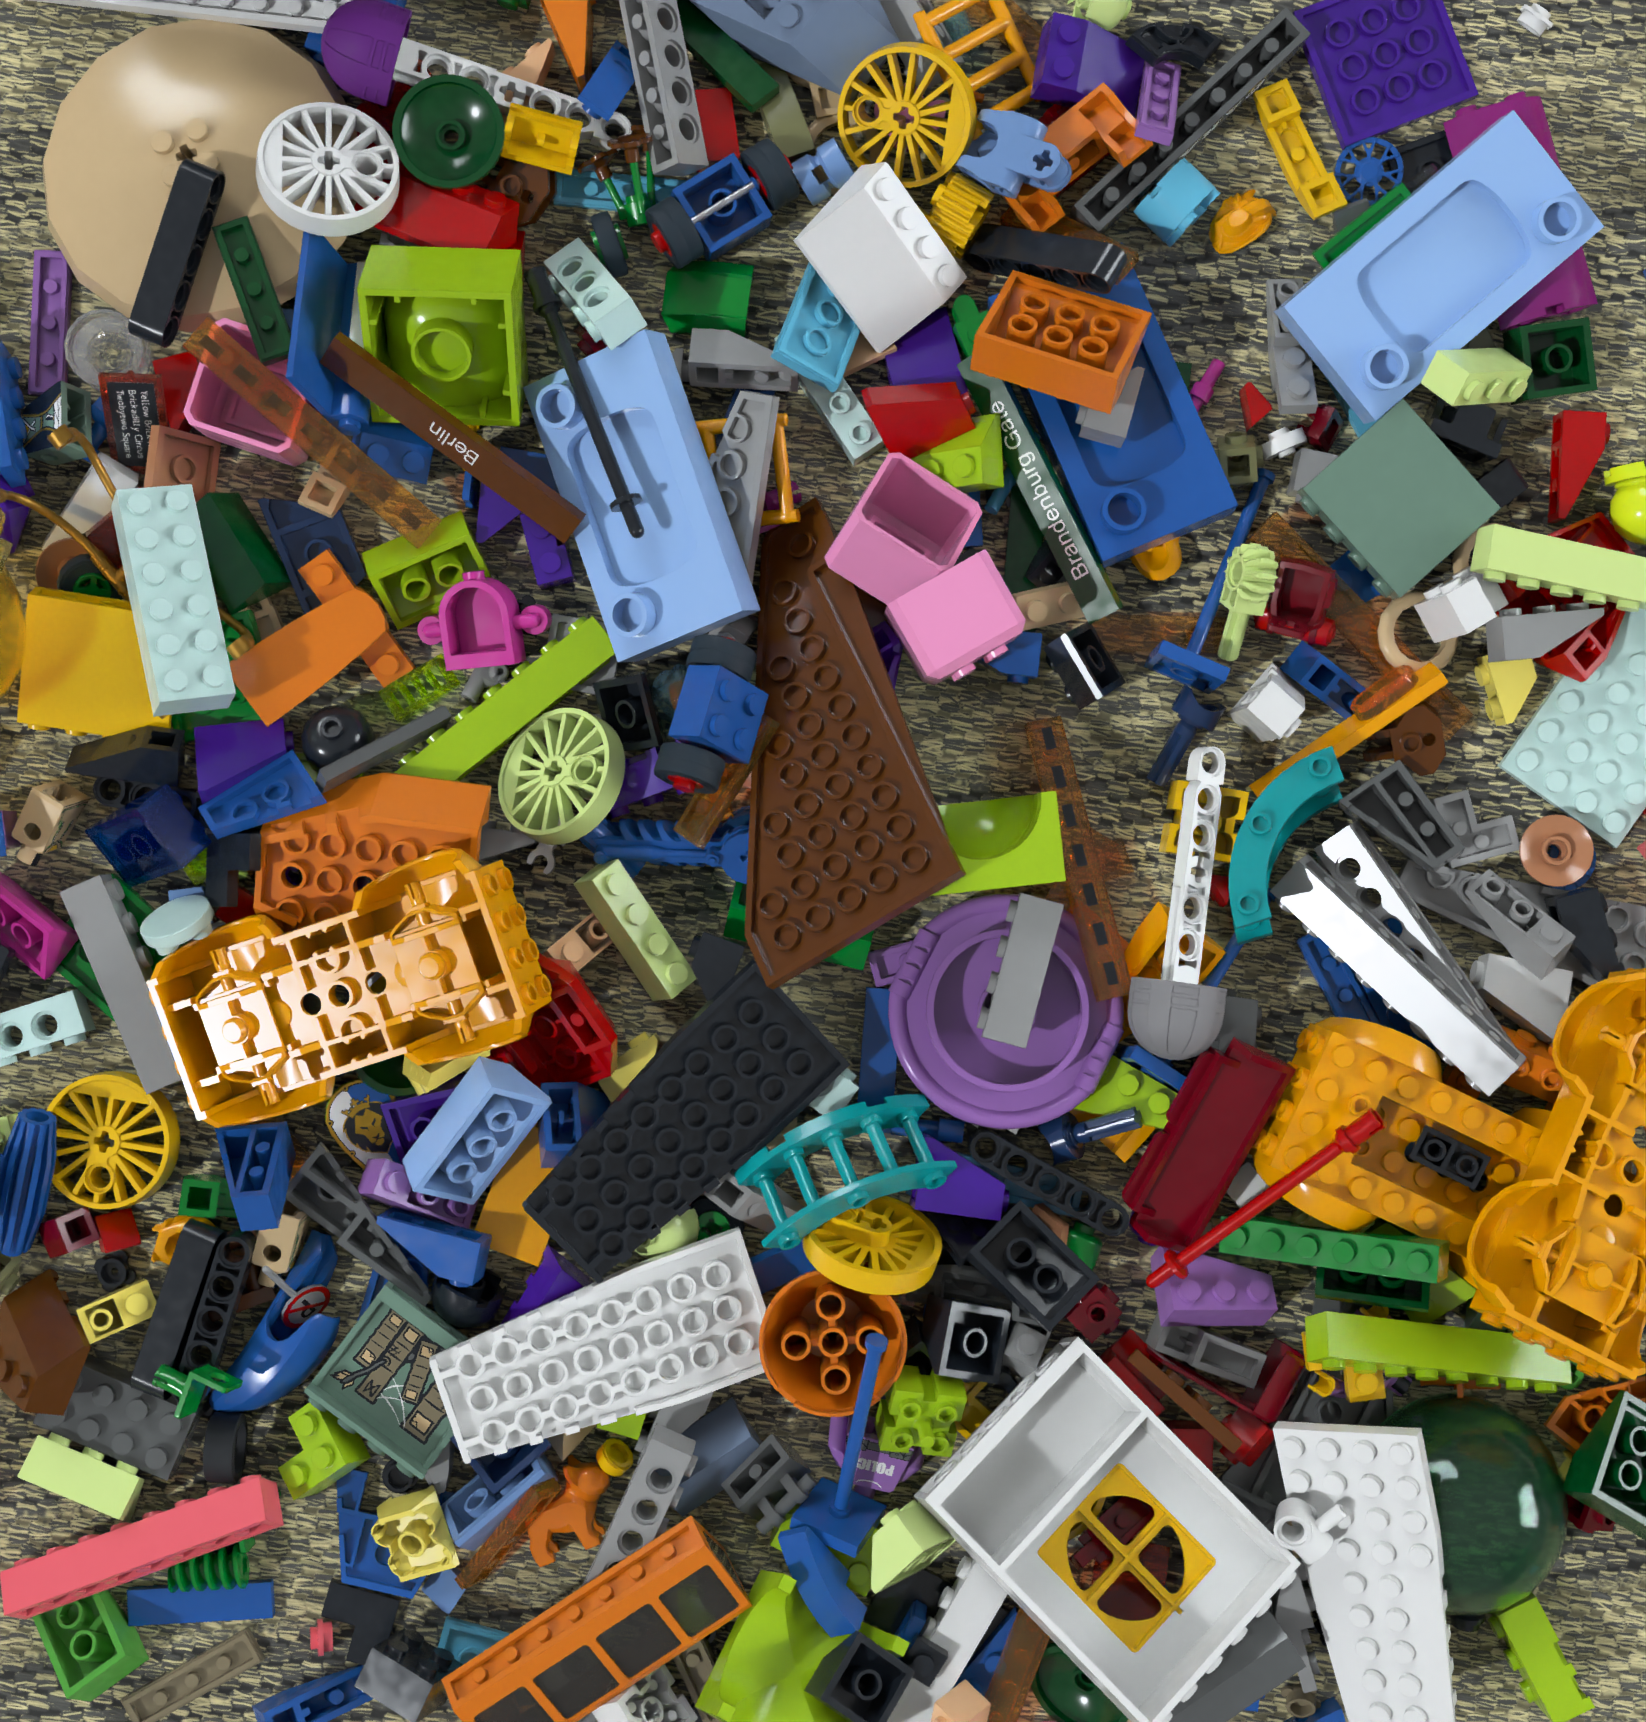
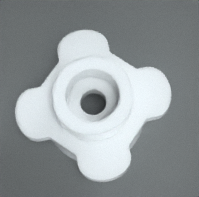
[1517,3,1553,37]

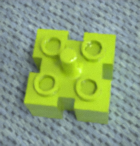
[874,1365,967,1457]

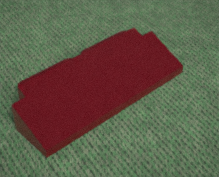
[1122,1037,1296,1252]

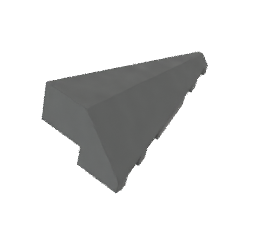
[286,1142,432,1307]

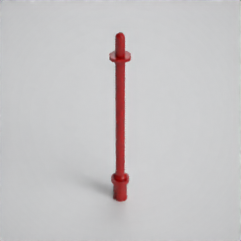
[1146,1108,1386,1288]

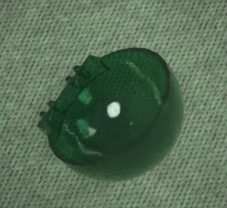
[1380,1393,1569,1616]

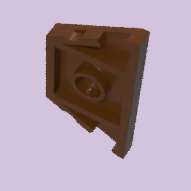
[1127,1348,1243,1454]

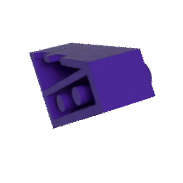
[608,740,687,820]
[500,1245,594,1325]

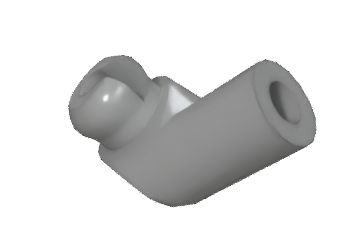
[460,665,509,704]

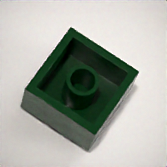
[1502,317,1598,405]

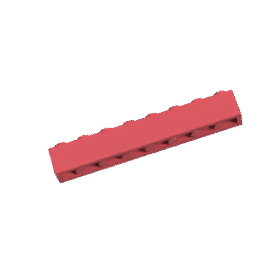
[0,1475,284,1619]

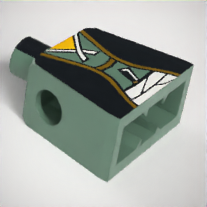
[23,381,92,465]

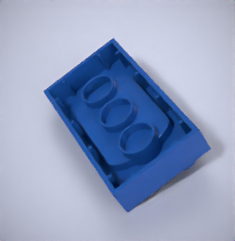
[986,242,1238,568]

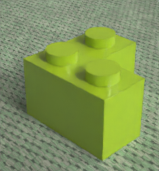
[278,1402,371,1501]

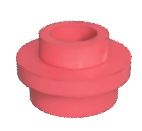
[310,1618,333,1657]

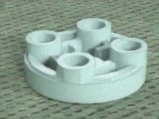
[140,895,214,956]

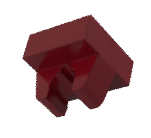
[1296,404,1344,453]

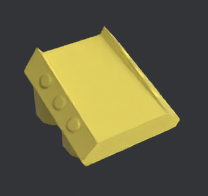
[402,1050,490,1096]
[371,1485,460,1582]

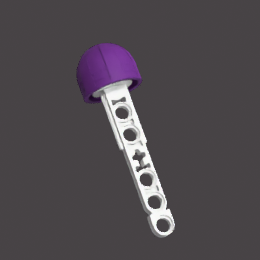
[321,0,632,150]

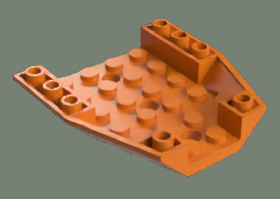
[253,772,492,981]

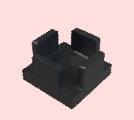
[1423,395,1508,465]

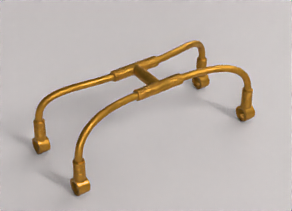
[0,424,255,719]

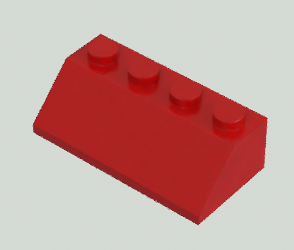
[354,156,520,249]

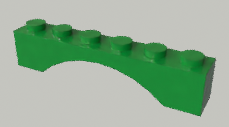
[1219,1212,1450,1284]

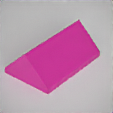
[0,872,79,980]

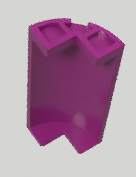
[1443,91,1598,330]

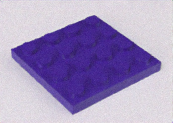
[1292,0,1479,150]

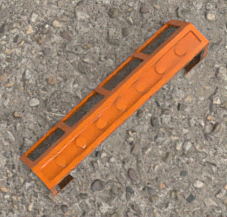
[441,1516,752,1722]

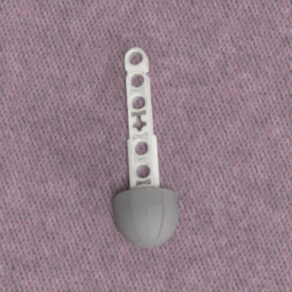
[1127,746,1227,1060]

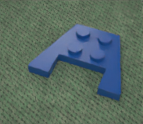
[336,1469,456,1599]

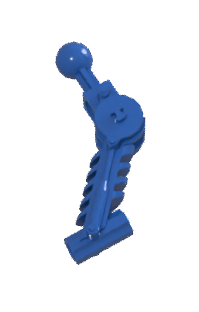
[579,806,750,884]

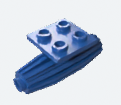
[0,1108,57,1257]

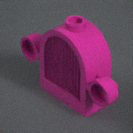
[417,570,552,671]

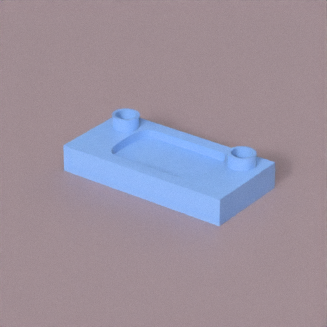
[1274,110,1604,424]
[523,329,760,662]

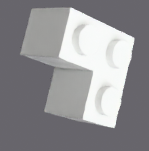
[1414,566,1509,643]

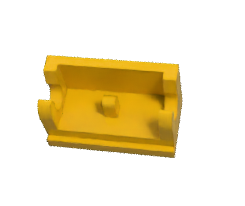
[501,103,583,175]

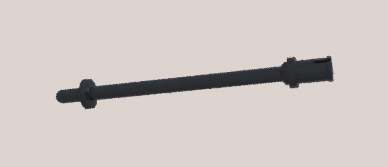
[523,266,645,539]

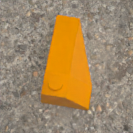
[1116,901,1226,1042]

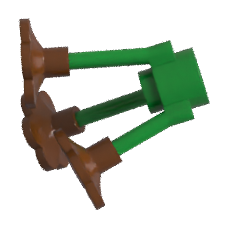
[577,125,656,228]

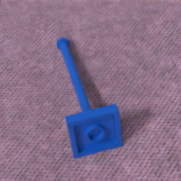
[1144,468,1276,694]
[1116,887,1276,1093]
[789,1333,888,1558]

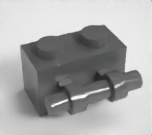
[721,1433,817,1536]

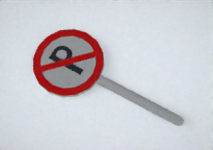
[262,1266,331,1328]

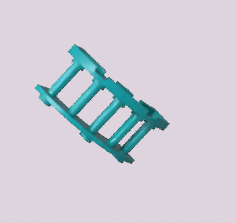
[1229,746,1344,946]
[734,1094,958,1250]

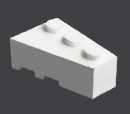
[1227,662,1305,743]

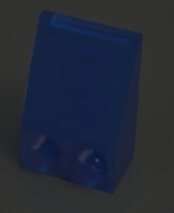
[84,784,212,887]

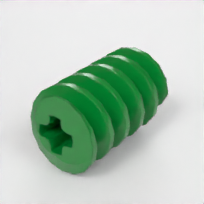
[167,1542,250,1593]

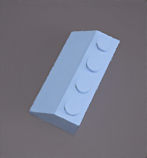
[402,1056,552,1205]

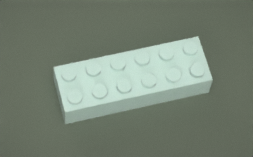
[111,484,236,717]

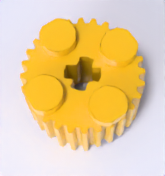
[925,171,995,260]

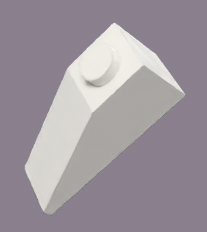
[42,451,140,551]

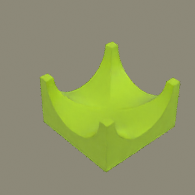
[695,1570,910,1722]

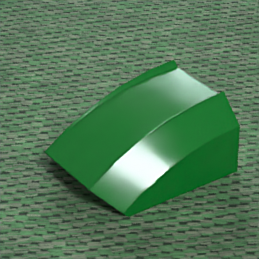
[661,261,754,338]

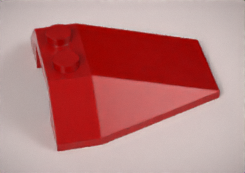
[1495,512,1635,682]

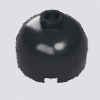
[301,705,376,773]
[431,1269,507,1329]

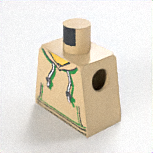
[12,779,91,866]
[251,1199,311,1288]

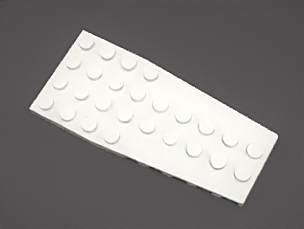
[429,1227,766,1464]
[1273,1421,1459,1722]

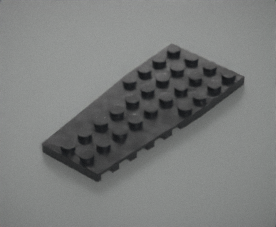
[522,959,850,1283]

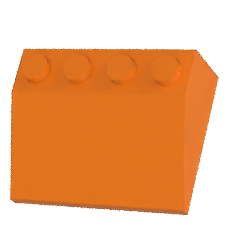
[970,270,1152,414]

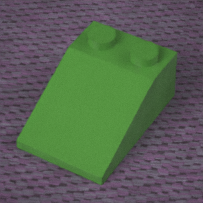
[32,1590,149,1702]

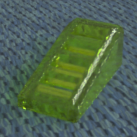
[378,654,461,723]

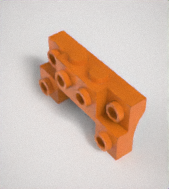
[1000,82,1153,232]
[1442,1025,1564,1111]

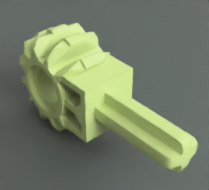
[1217,543,1278,661]

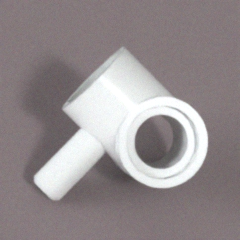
[1274,1498,1347,1565]

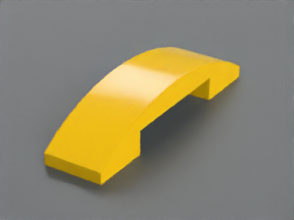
[1253,78,1348,221]

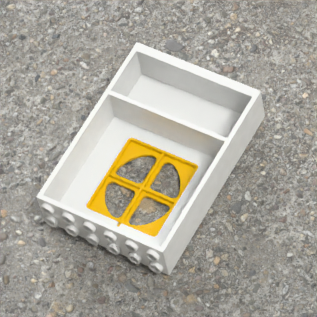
[913,1336,1301,1722]

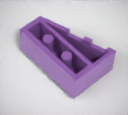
[1151,1246,1278,1327]

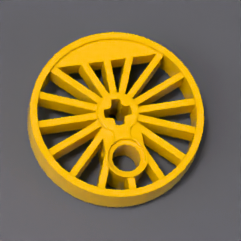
[837,41,977,188]
[46,1071,180,1209]
[802,1196,942,1295]

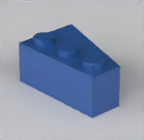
[215,1121,296,1232]

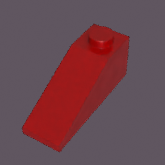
[1548,410,1611,523]

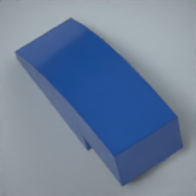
[778,1526,867,1638]

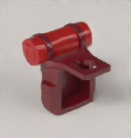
[1253,557,1338,647]

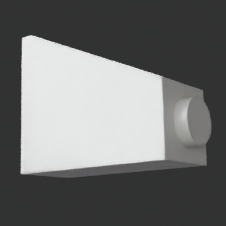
[1470,953,1573,1044]

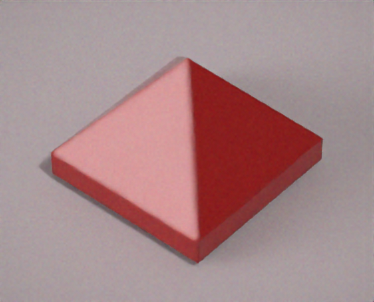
[1209,874,1229,908]

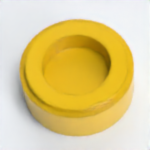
[596,1438,633,1477]

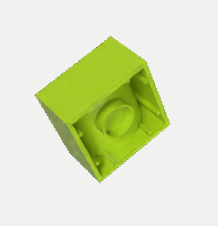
[357,245,528,427]
[931,791,1066,896]

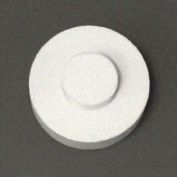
[1262,426,1308,461]

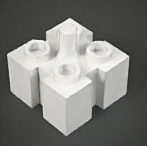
[592,1664,698,1722]

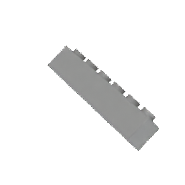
[59,874,182,1095]

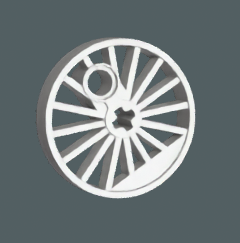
[256,102,400,237]

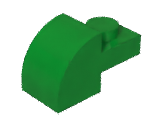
[178,1174,237,1218]

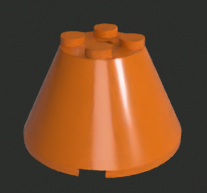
[759,1269,907,1417]

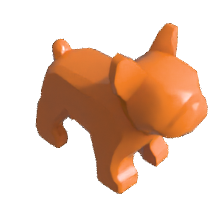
[522,1455,611,1567]

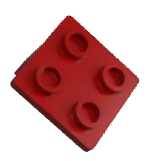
[1099,1329,1166,1416]

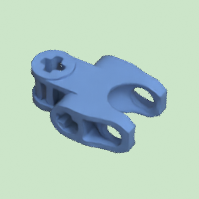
[956,109,1072,199]

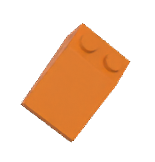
[539,0,596,93]

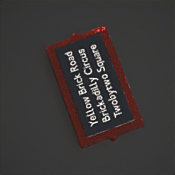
[98,370,169,474]

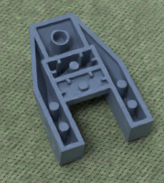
[690,0,901,101]

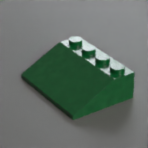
[1561,1390,1646,1540]

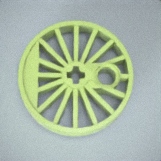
[498,708,625,845]

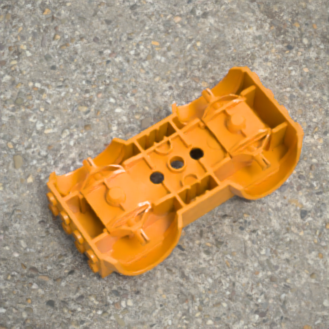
[146,848,552,1128]
[1467,968,1646,1382]
[1249,1017,1636,1289]

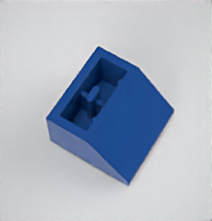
[538,1082,610,1168]

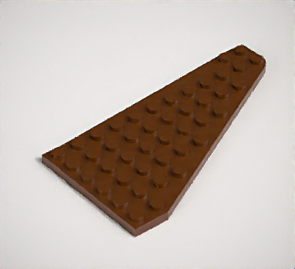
[745,497,966,990]

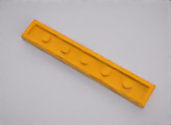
[1249,662,1448,798]

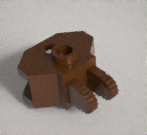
[481,156,557,228]
[1362,699,1446,776]

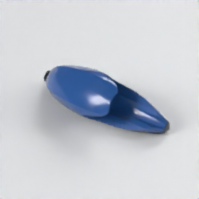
[203,1227,341,1417]

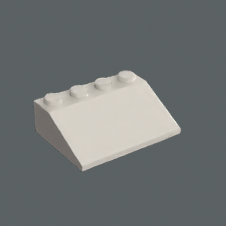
[793,162,967,353]

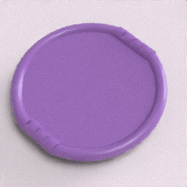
[888,894,1124,1129]

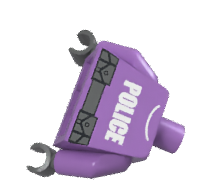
[828,1414,926,1499]

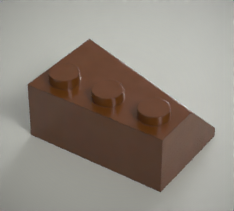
[0,1269,91,1416]

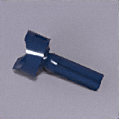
[1146,684,1226,788]
[1038,1107,1143,1166]

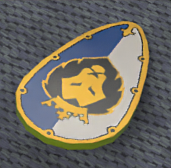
[325,1079,401,1169]

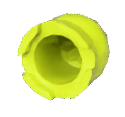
[1603,461,1646,545]

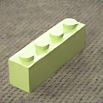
[573,859,697,1001]

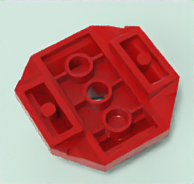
[486,953,618,1088]

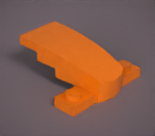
[229,548,416,727]

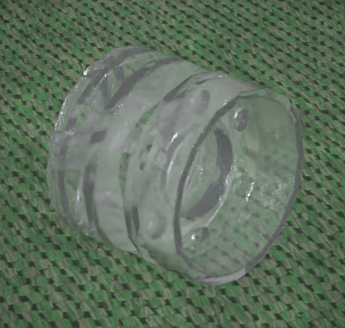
[64,309,155,394]

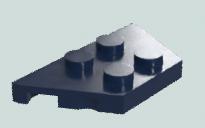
[257,498,368,614]

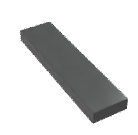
[315,706,452,794]

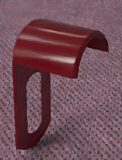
[1146,1338,1306,1423]

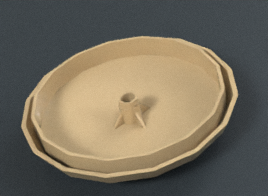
[42,19,358,332]

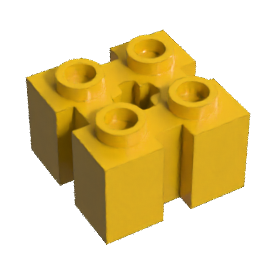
[1159,780,1249,864]

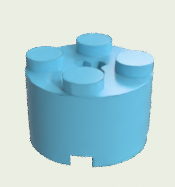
[1134,158,1220,247]

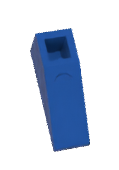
[577,40,635,122]

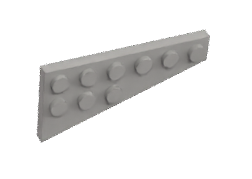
[709,391,780,617]

